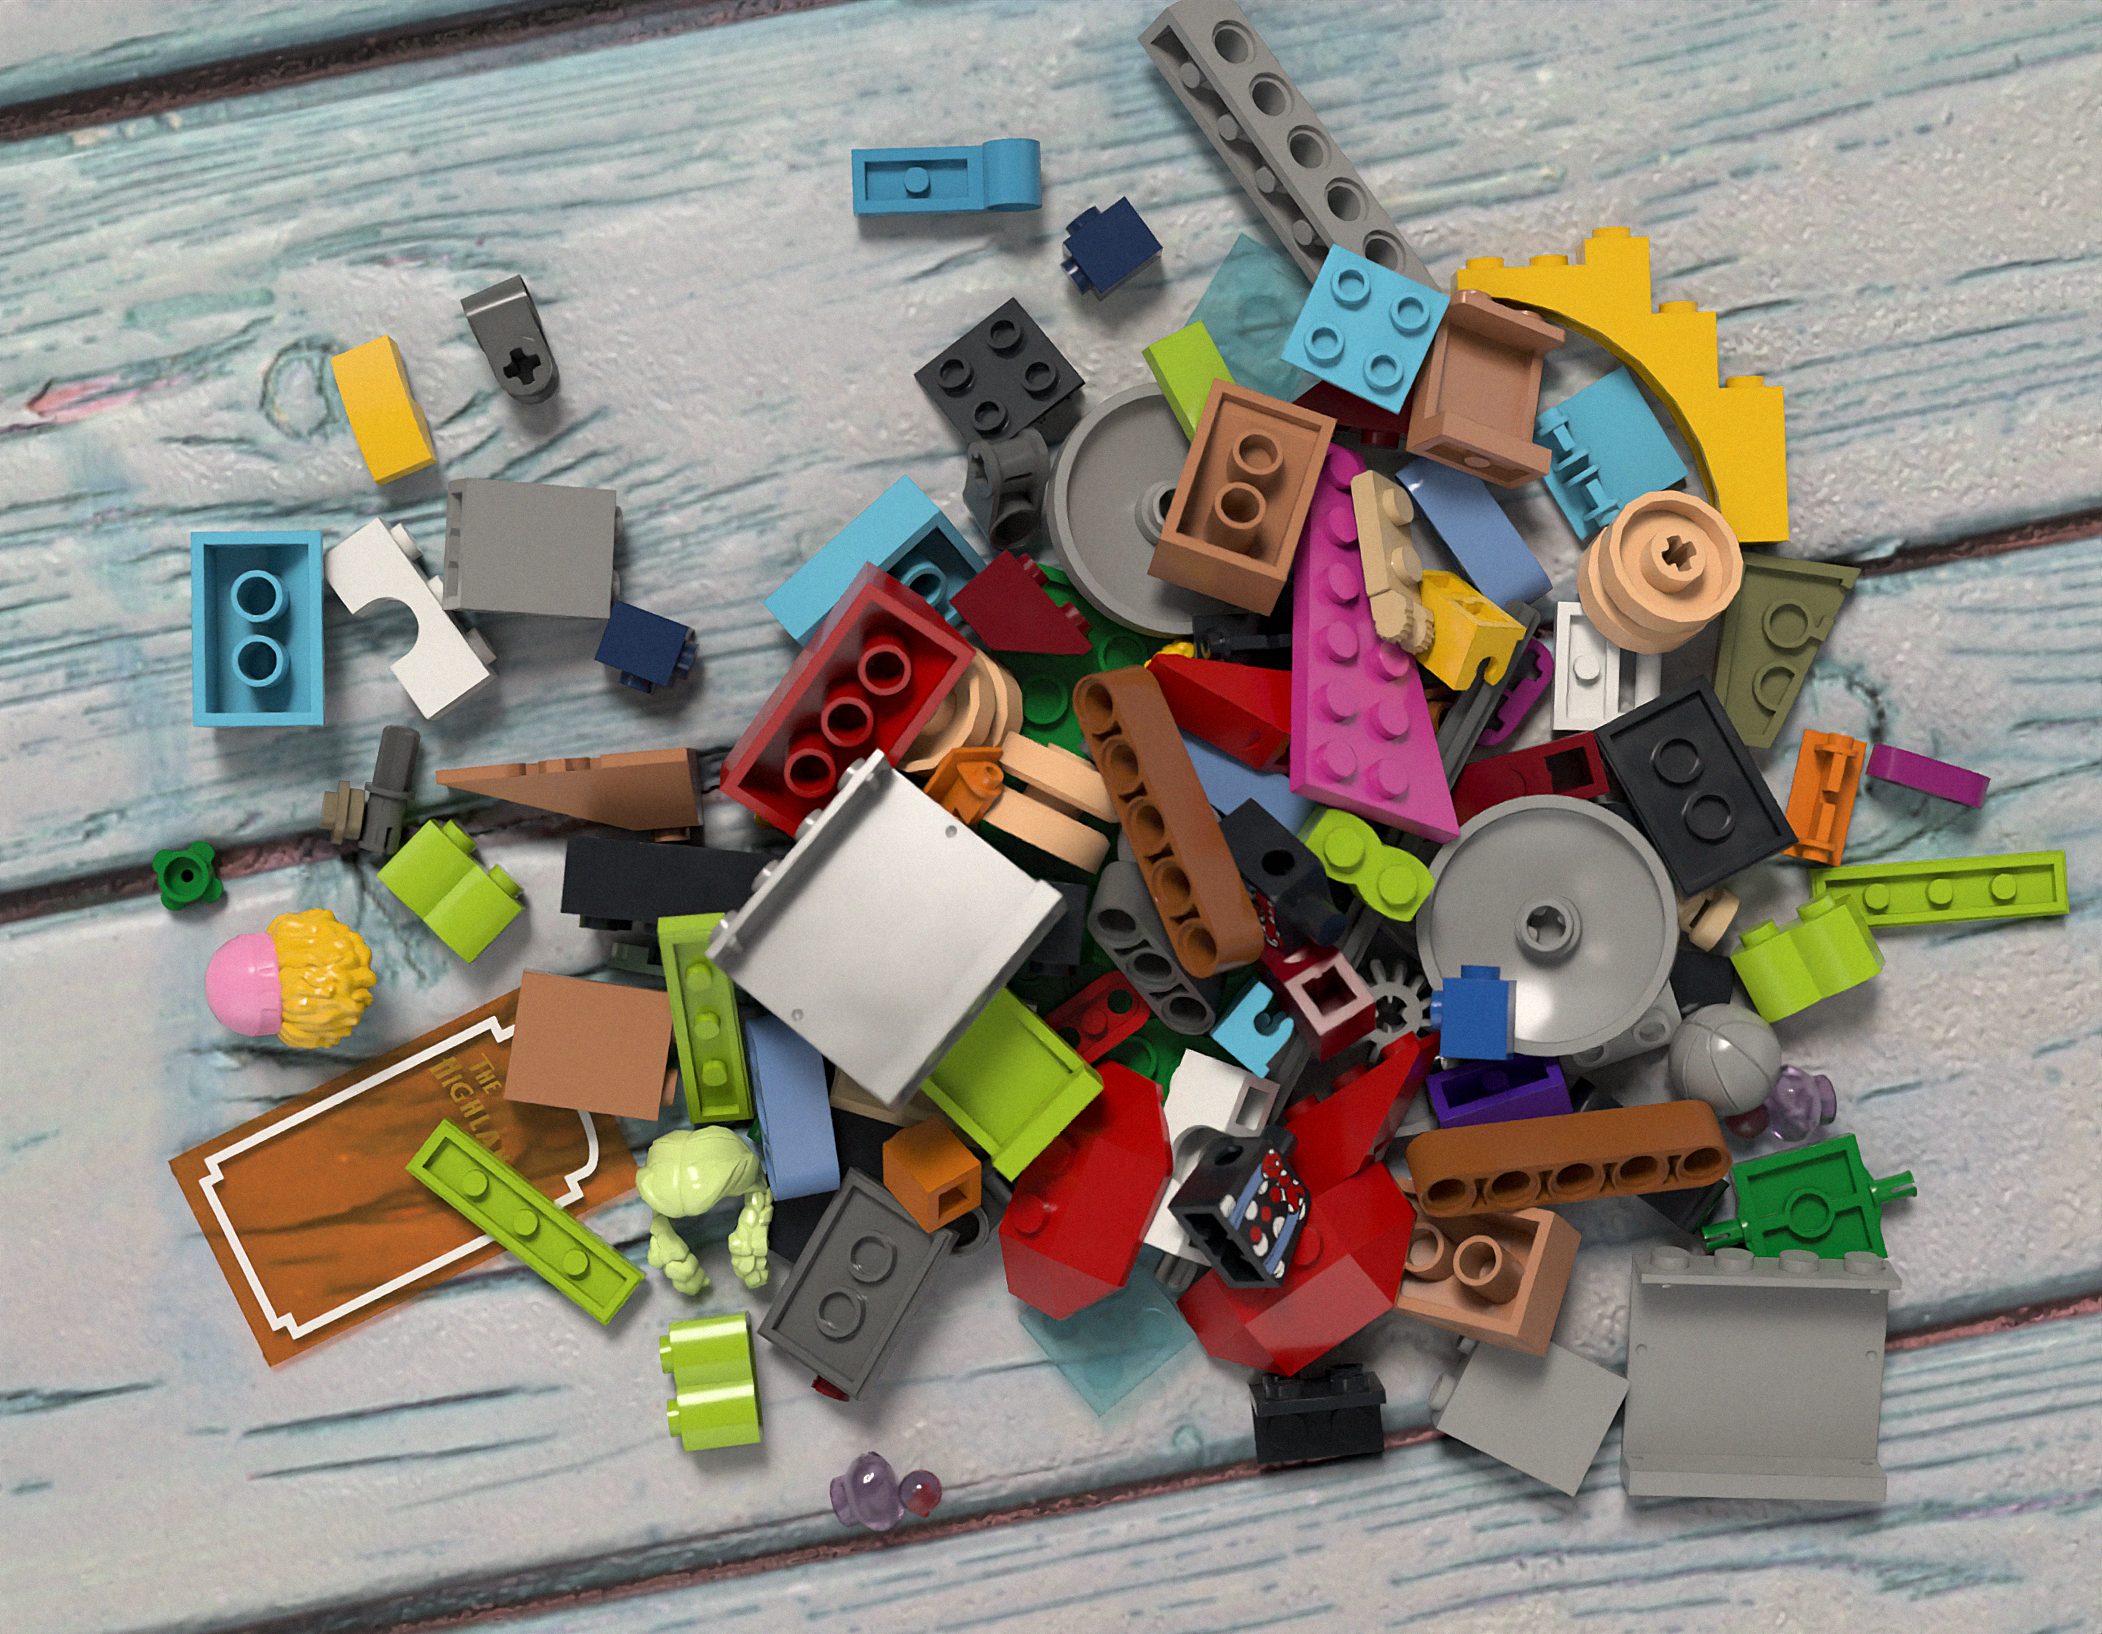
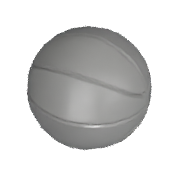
[1668,1003,1782,1116]

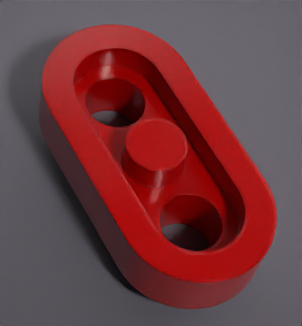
[1042,969,1152,1064]

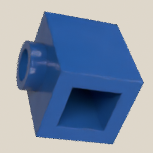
[1430,965,1517,1060]

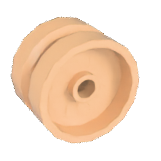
[1576,490,1743,655]
[894,647,1023,779]
[982,730,1120,874]

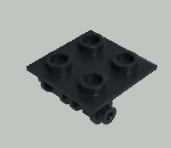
[913,297,1086,445]

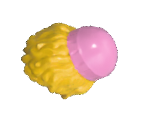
[204,908,378,1049]

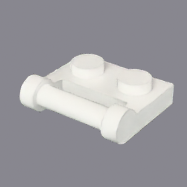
[1550,602,1662,731]

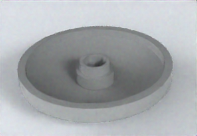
[1046,382,1253,639]
[1416,795,1680,1056]

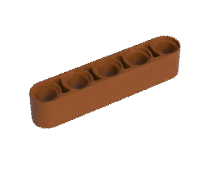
[1073,665,1264,978]
[1405,1100,1733,1217]

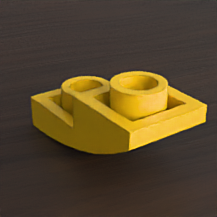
[330,335,437,486]

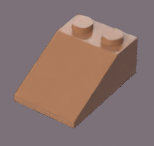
[1147,377,1337,617]
[1389,1176,1582,1357]

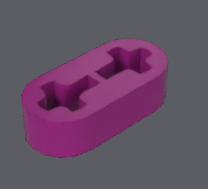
[1475,638,1554,746]
[1865,743,1991,810]

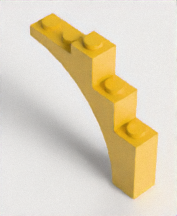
[1450,226,1789,546]

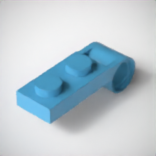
[851,138,1042,217]

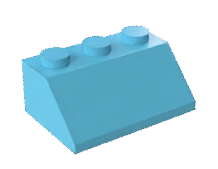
[762,474,988,649]
[191,530,325,728]

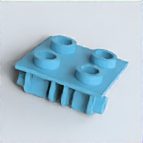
[1279,243,1451,415]
[1532,365,1689,540]

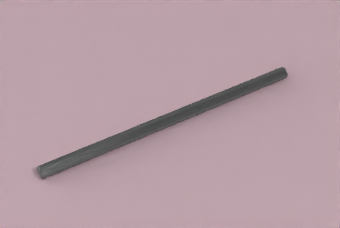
[1154,599,1541,1291]

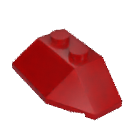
[998,1058,1174,1320]
[1175,1160,1418,1377]

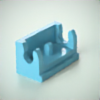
[1209,975,1293,1080]

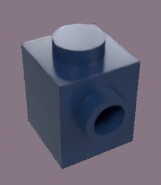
[1060,196,1163,302]
[594,600,700,695]

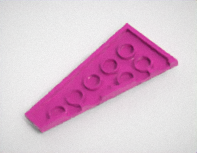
[1290,442,1461,844]

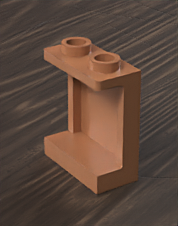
[1406,289,1566,490]
[503,968,678,1121]

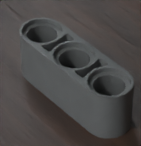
[1087,860,1228,1035]

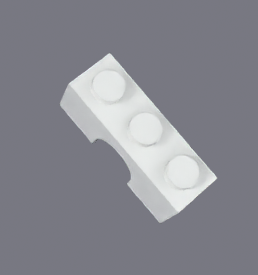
[323,517,499,721]
[1144,1048,1280,1267]

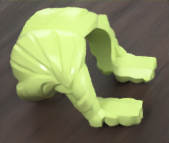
[635,1126,774,1295]

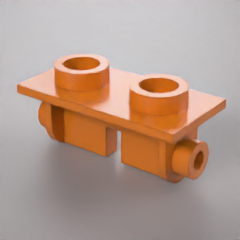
[1779,729,1867,867]
[922,747,1004,826]

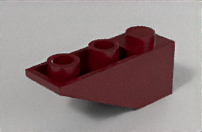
[1423,730,1610,843]
[1251,939,1376,1063]

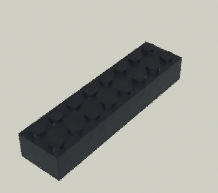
[560,835,1098,976]

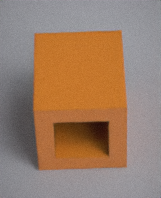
[883,1115,982,1234]

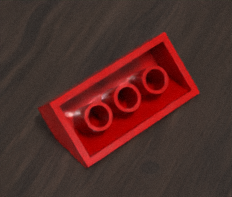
[719,560,977,838]

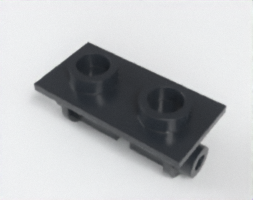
[1192,611,1293,671]

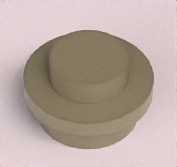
[320,780,365,844]

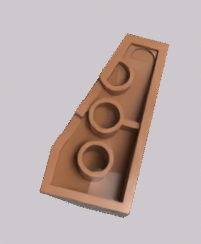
[436,747,705,842]

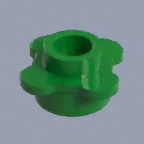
[152,841,224,911]

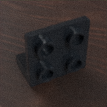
[1249,1363,1387,1464]

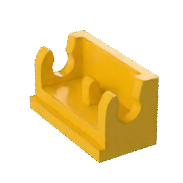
[1414,570,1527,691]

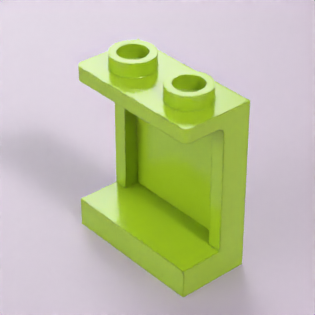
[920,984,1104,1182]

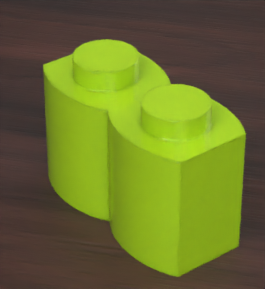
[1296,805,1436,921]
[376,819,527,964]
[1730,892,1886,1024]
[659,1310,764,1452]

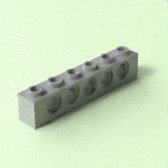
[1137,0,1442,293]

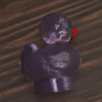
[1724,1064,1837,1143]
[830,1451,943,1531]

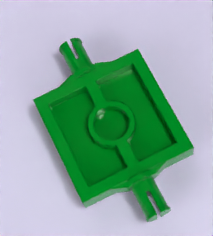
[1699,1132,1917,1259]

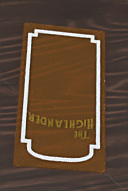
[168,987,640,1367]

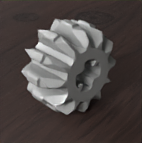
[1346,959,1439,1066]

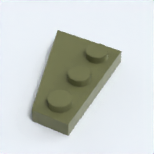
[1711,551,1862,750]

